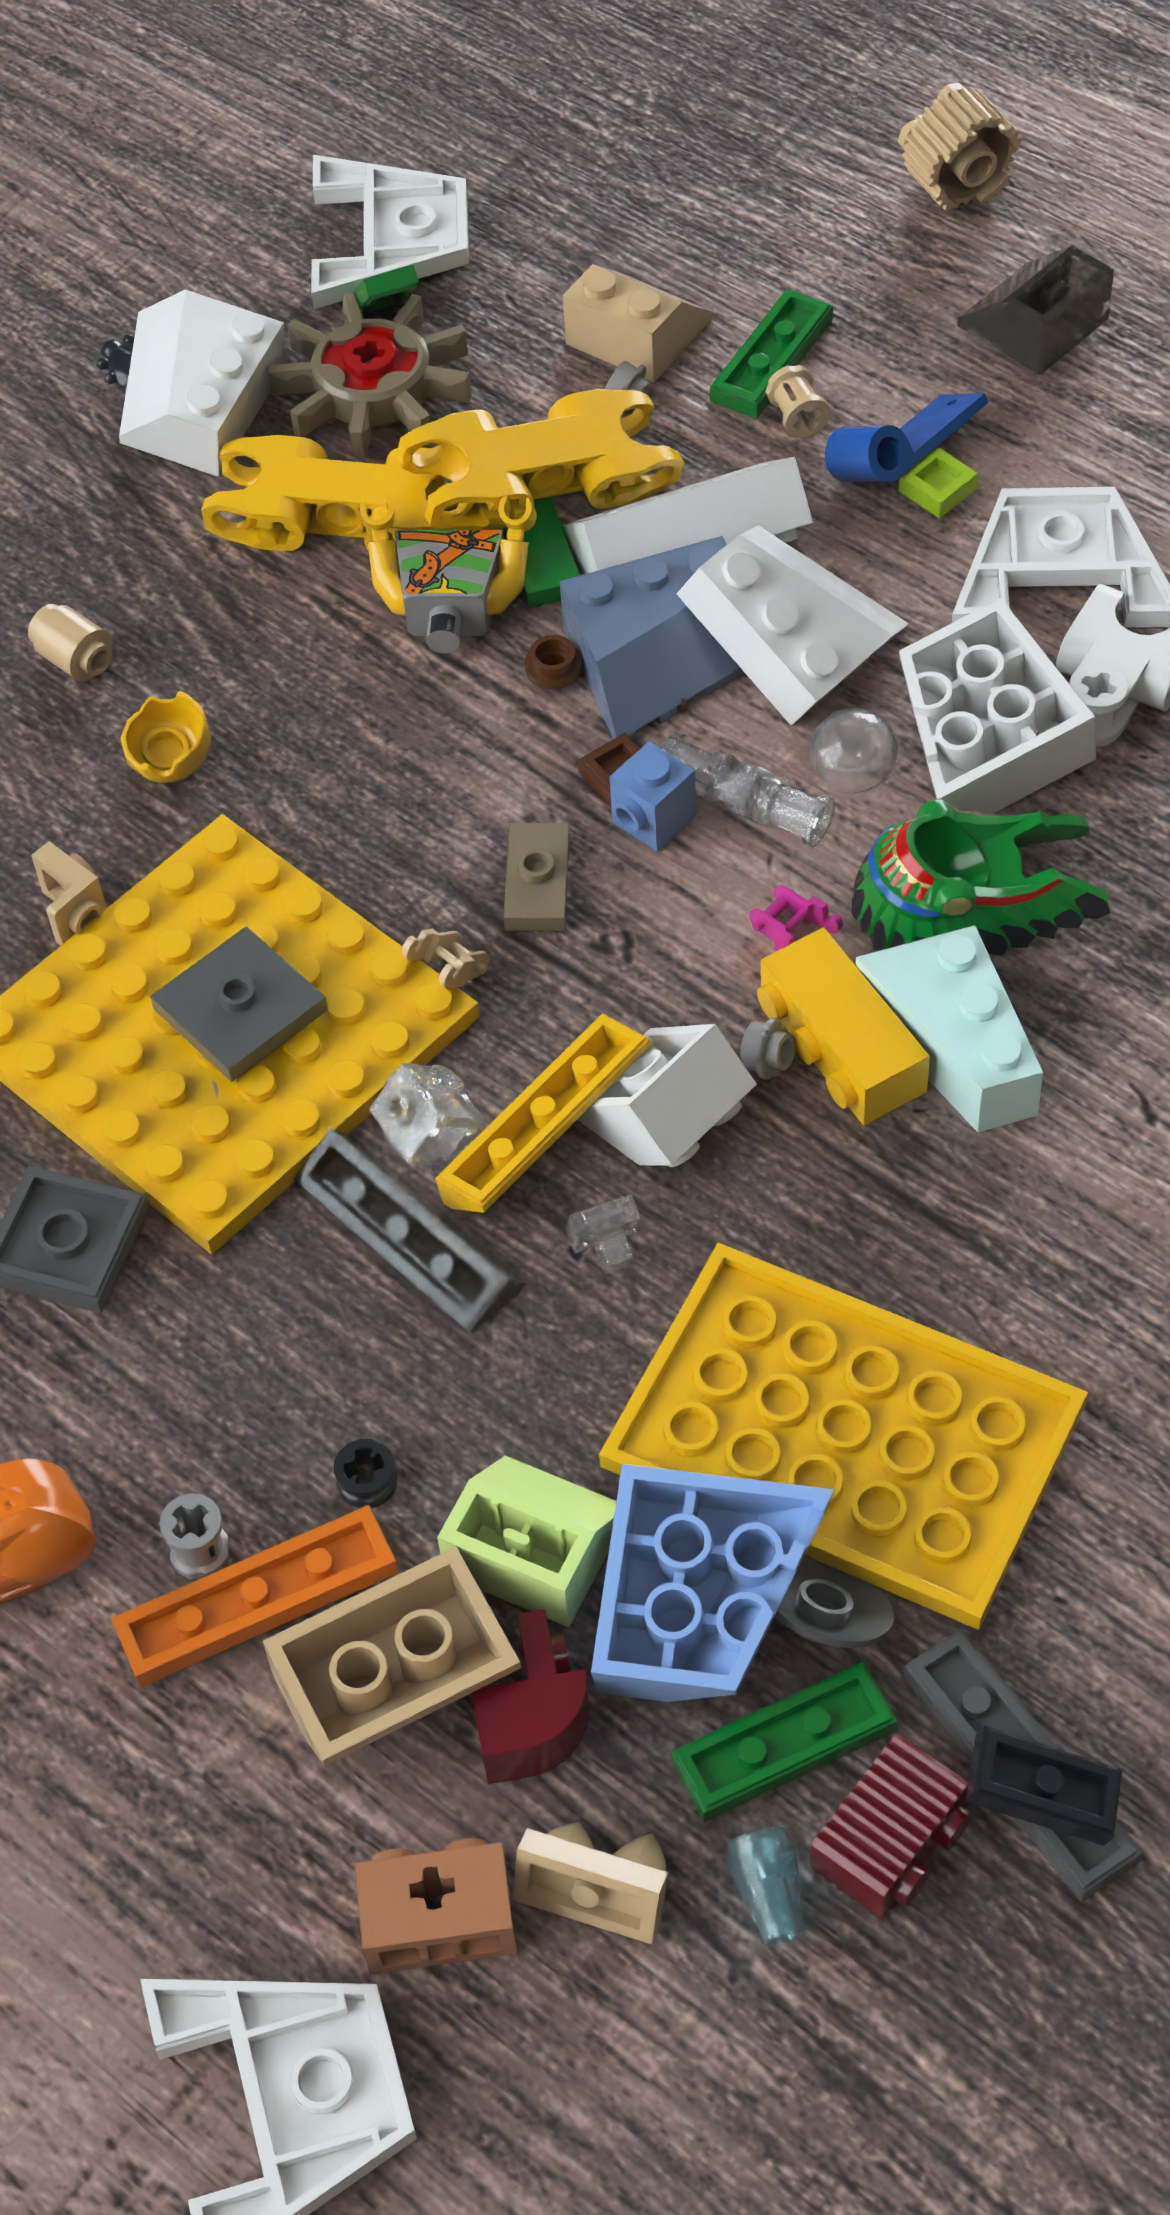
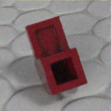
[472,1609,590,1785]

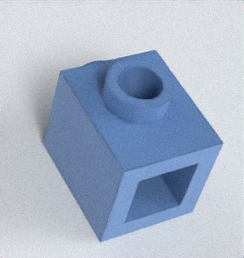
[610,741,696,852]

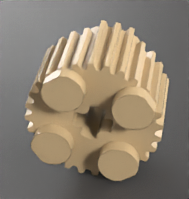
[898,83,1023,211]

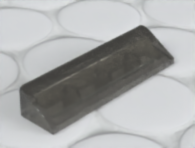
[294,1128,526,1333]

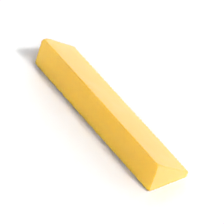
[435,1013,651,1213]

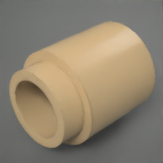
[28,604,113,681]

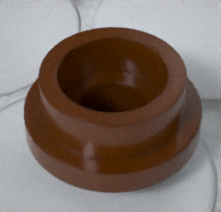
[525,635,582,689]

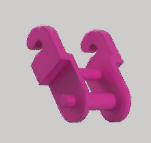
[749,885,843,951]

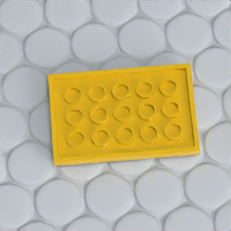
[599,1243,1088,1630]

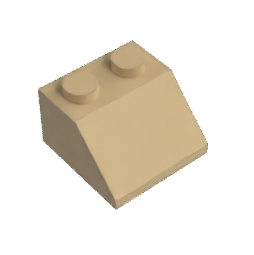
[563,264,712,382]

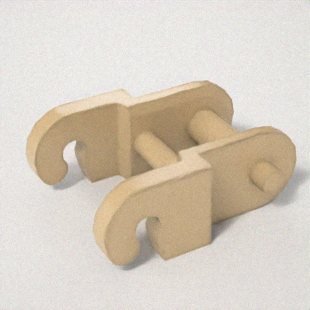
[402,929,489,989]

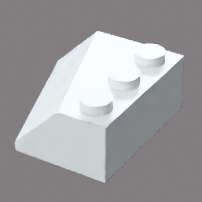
[119,290,284,477]
[677,525,909,726]
[899,598,1096,813]

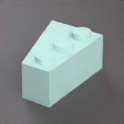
[856,925,1043,1132]

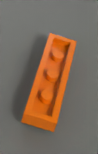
[111,1505,399,1688]

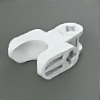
[1056,584,1170,747]

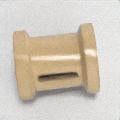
[765,365,831,438]

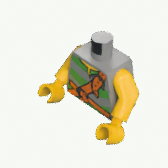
[360,495,537,654]

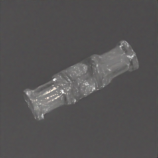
[661,731,835,848]

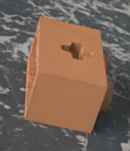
[354,1838,518,1975]

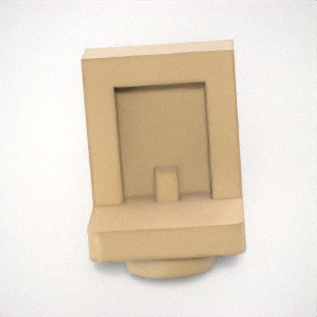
[31,841,107,946]

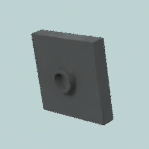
[150,926,328,1082]
[0,1165,150,1313]

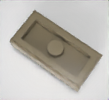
[503,823,570,931]

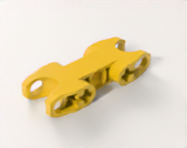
[396,389,684,530]
[201,435,459,551]

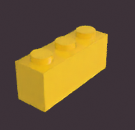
[757,927,930,1126]

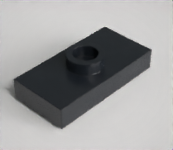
[965,1725,1123,1846]

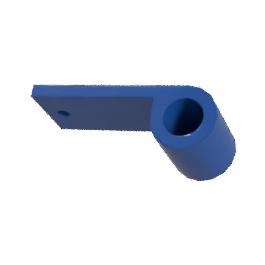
[825,393,989,482]

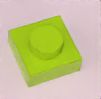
[898,447,978,519]

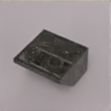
[957,245,1114,375]

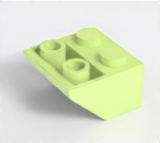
[437,1456,616,1627]

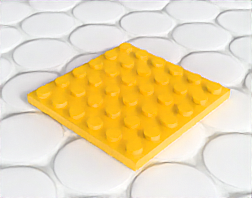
[0,814,480,1255]

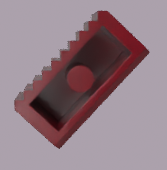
[810,1733,973,1918]

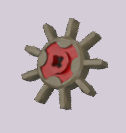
[268,292,472,457]

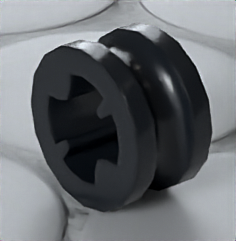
[334,1439,398,1508]

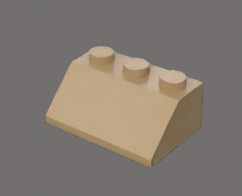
[262,1547,521,1766]

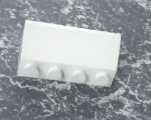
[562,457,813,575]

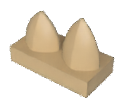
[512,1822,668,1945]

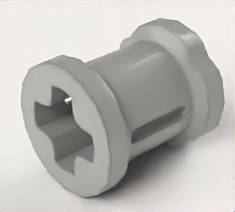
[159,1493,230,1579]

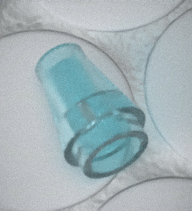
[725,1827,806,1945]

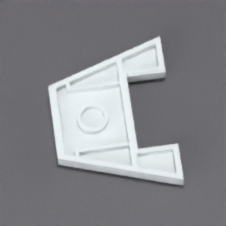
[311,155,469,309]
[952,487,1170,628]
[140,1979,417,2215]

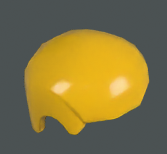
[121,691,211,783]

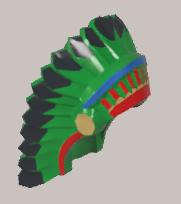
[851,799,1111,956]

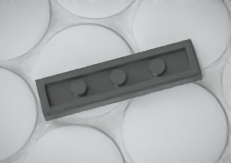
[903,1628,1142,1903]

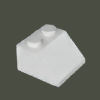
[577,1024,757,1167]

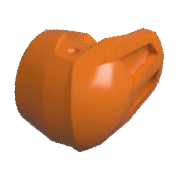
[0,1459,97,1604]

